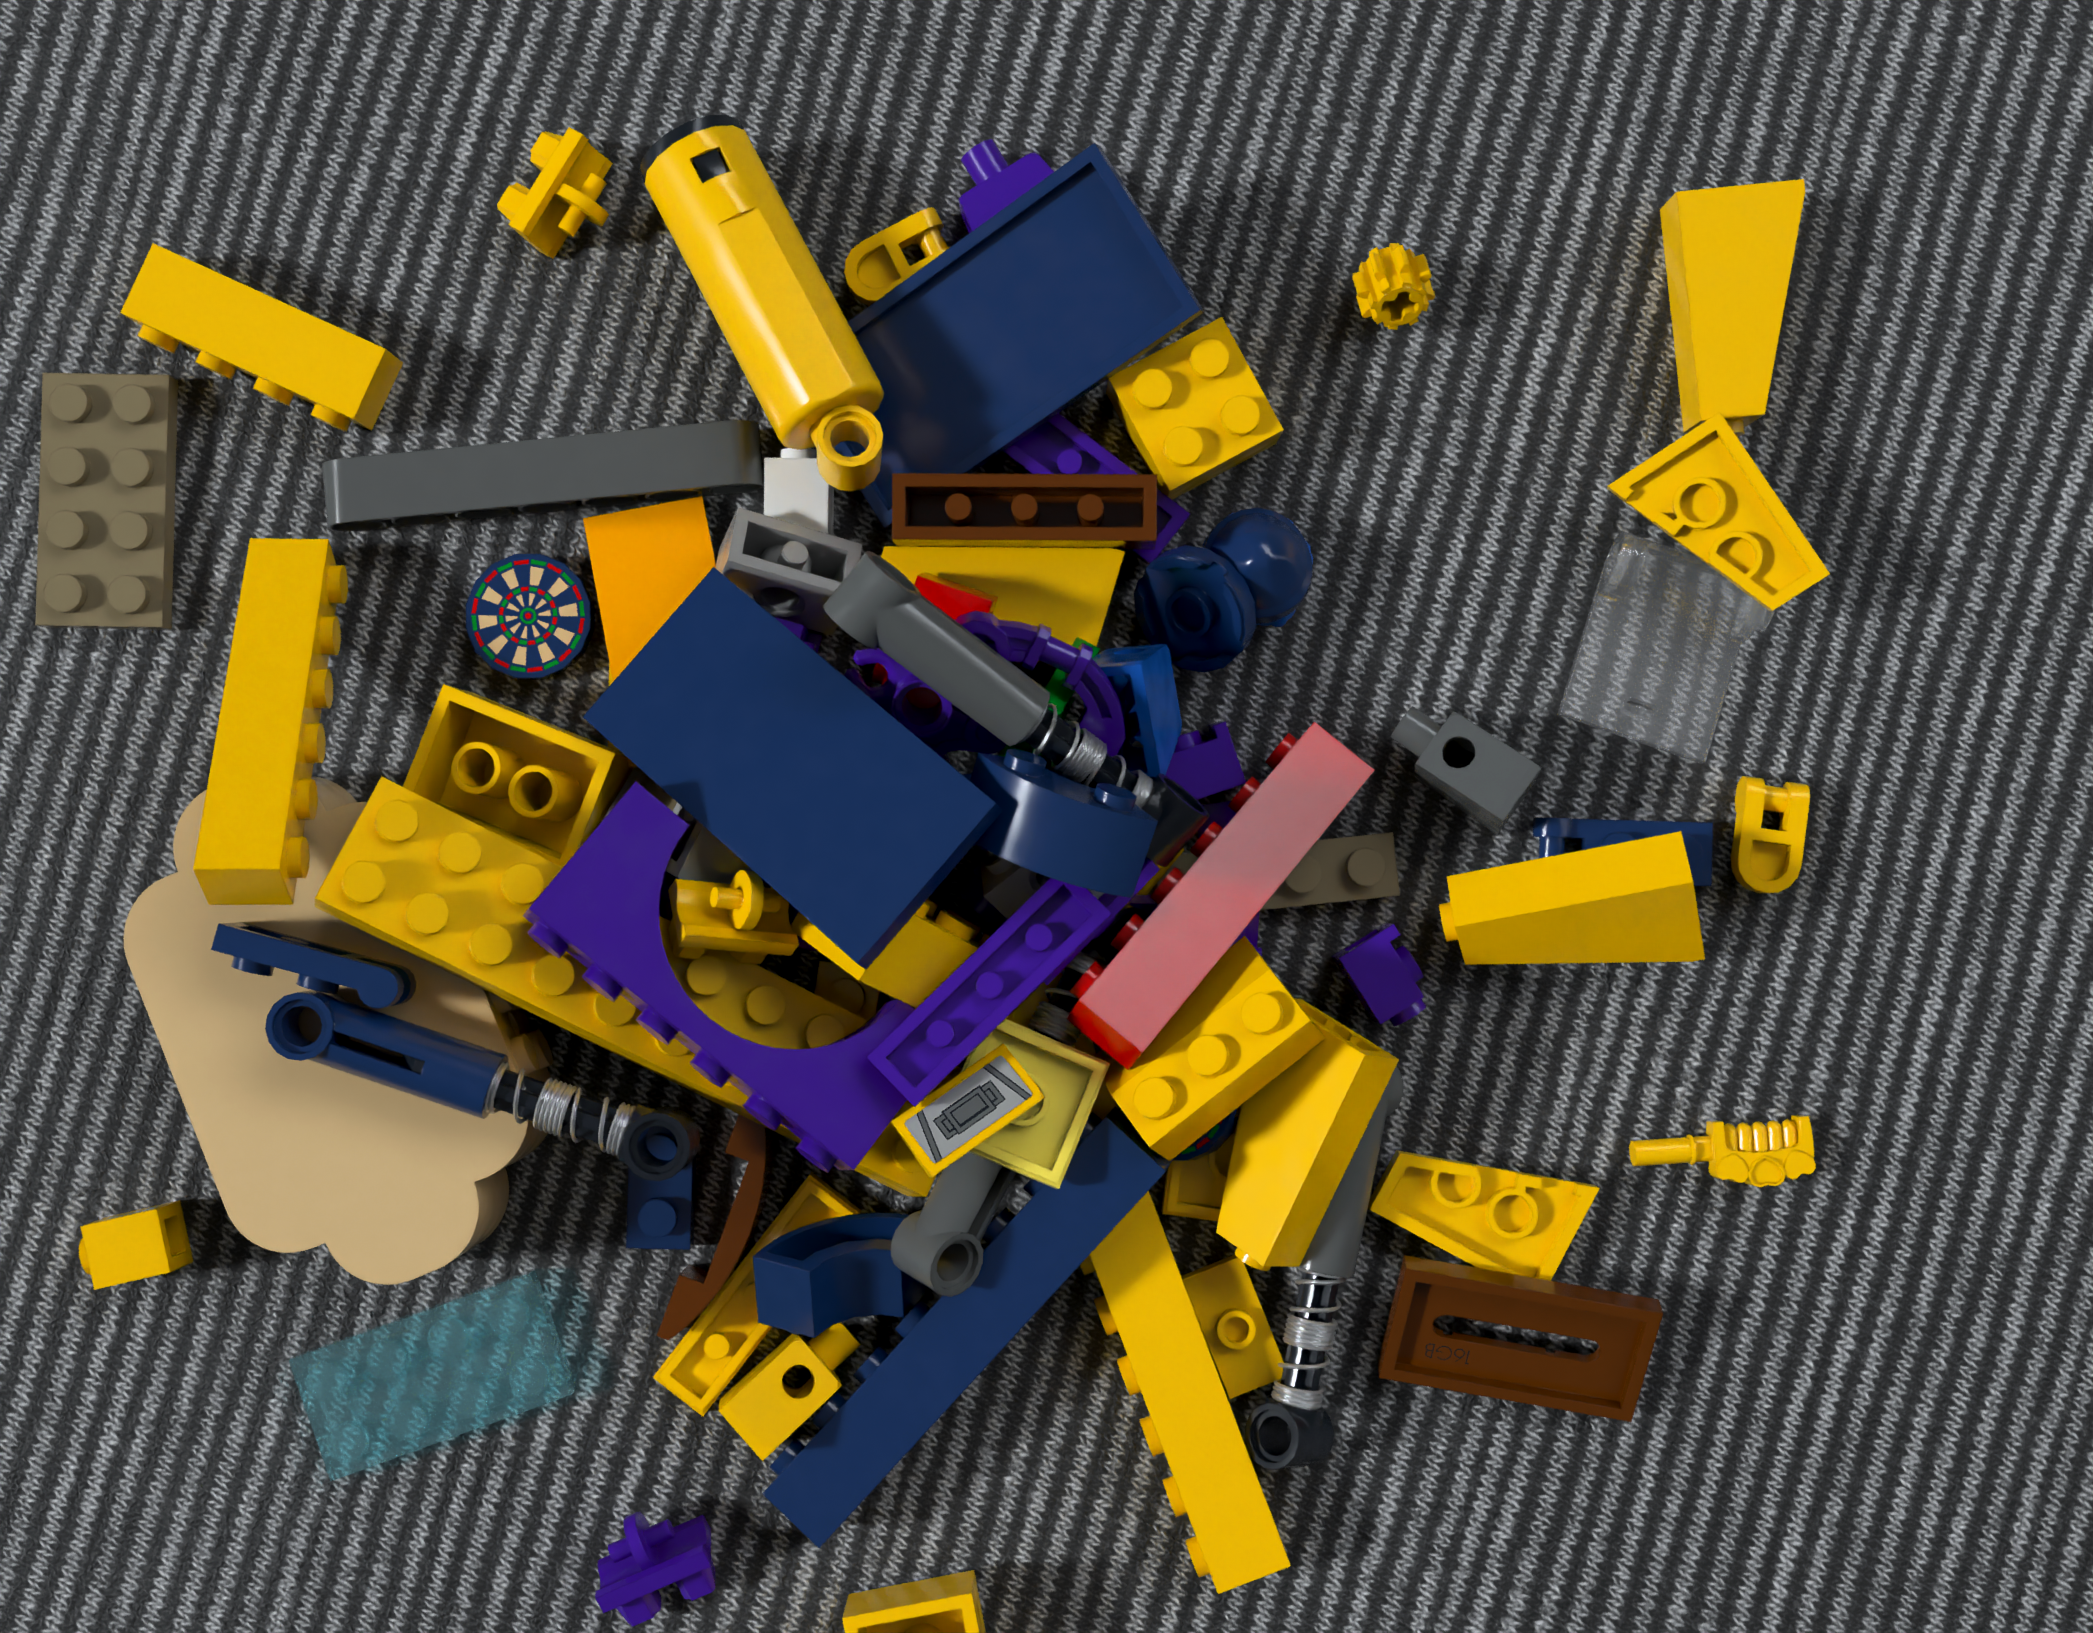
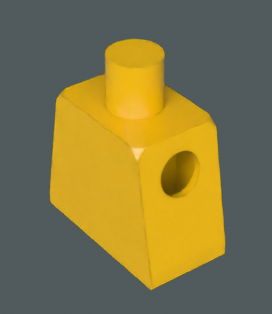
[718,1322,861,1461]

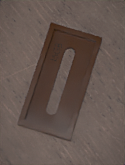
[1377,1255,1663,1422]

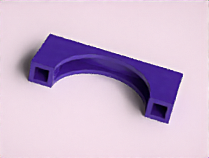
[523,782,915,1173]

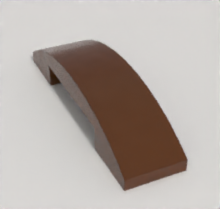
[657,1114,773,1340]

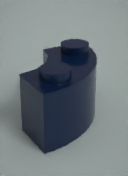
[970,749,1158,898]
[753,1213,929,1338]

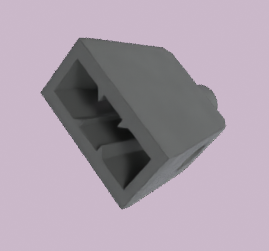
[1391,706,1542,835]

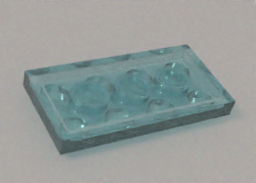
[289,1270,577,1481]

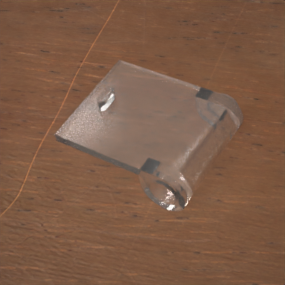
[1557,531,1775,764]

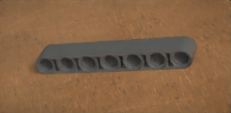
[322,420,764,531]

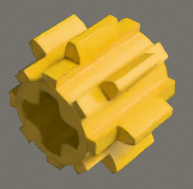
[1352,243,1435,330]

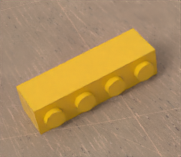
[120,243,403,432]

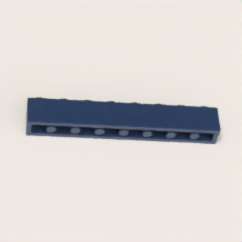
[763,1106,1173,1548]

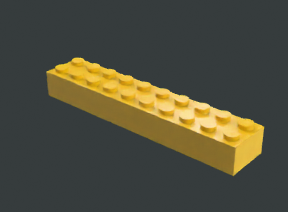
[315,776,962,1197]

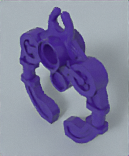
[844,611,1126,852]

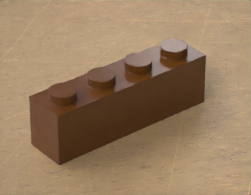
[892,473,1157,550]

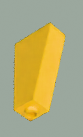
[1660,179,1805,437]
[881,546,1125,671]
[1439,831,1705,965]
[1216,998,1399,1271]

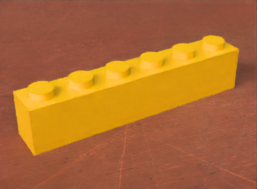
[193,538,348,905]

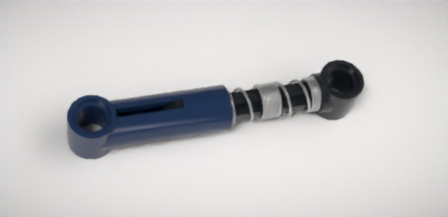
[265,990,700,1181]

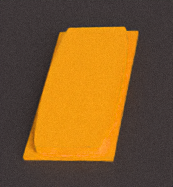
[583,496,716,768]

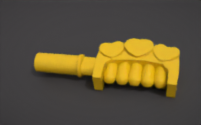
[1629,1115,1816,1187]

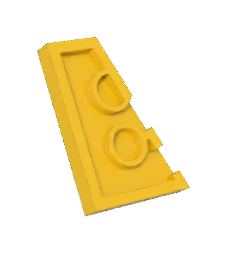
[1607,412,1830,612]
[1368,1150,1600,1281]

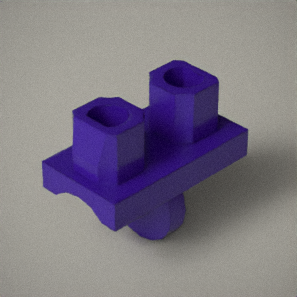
[595,1512,716,1627]

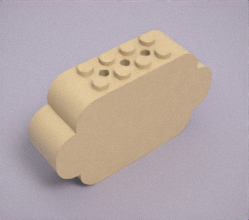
[123,776,553,1285]

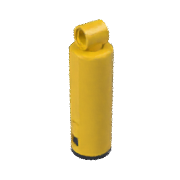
[639,115,884,491]

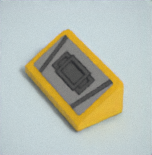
[891,1043,1045,1178]

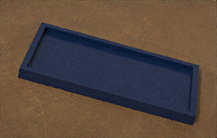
[834,143,1204,528]
[583,567,1003,969]

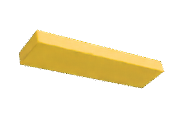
[653,1172,861,1416]

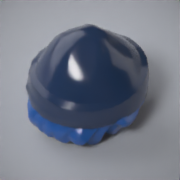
[1203,507,1313,627]

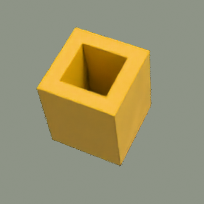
[79,1200,193,1290]

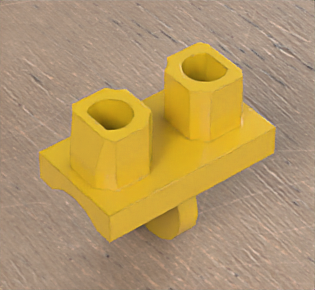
[497,127,613,259]
[668,870,799,964]

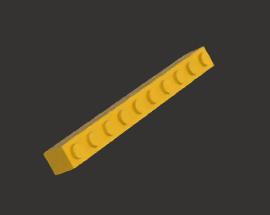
[1010,969,1291,1594]

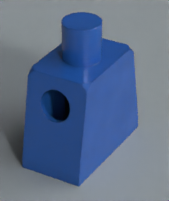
[1083,644,1182,777]

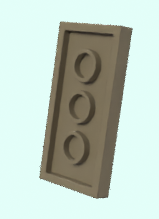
[35,373,178,630]

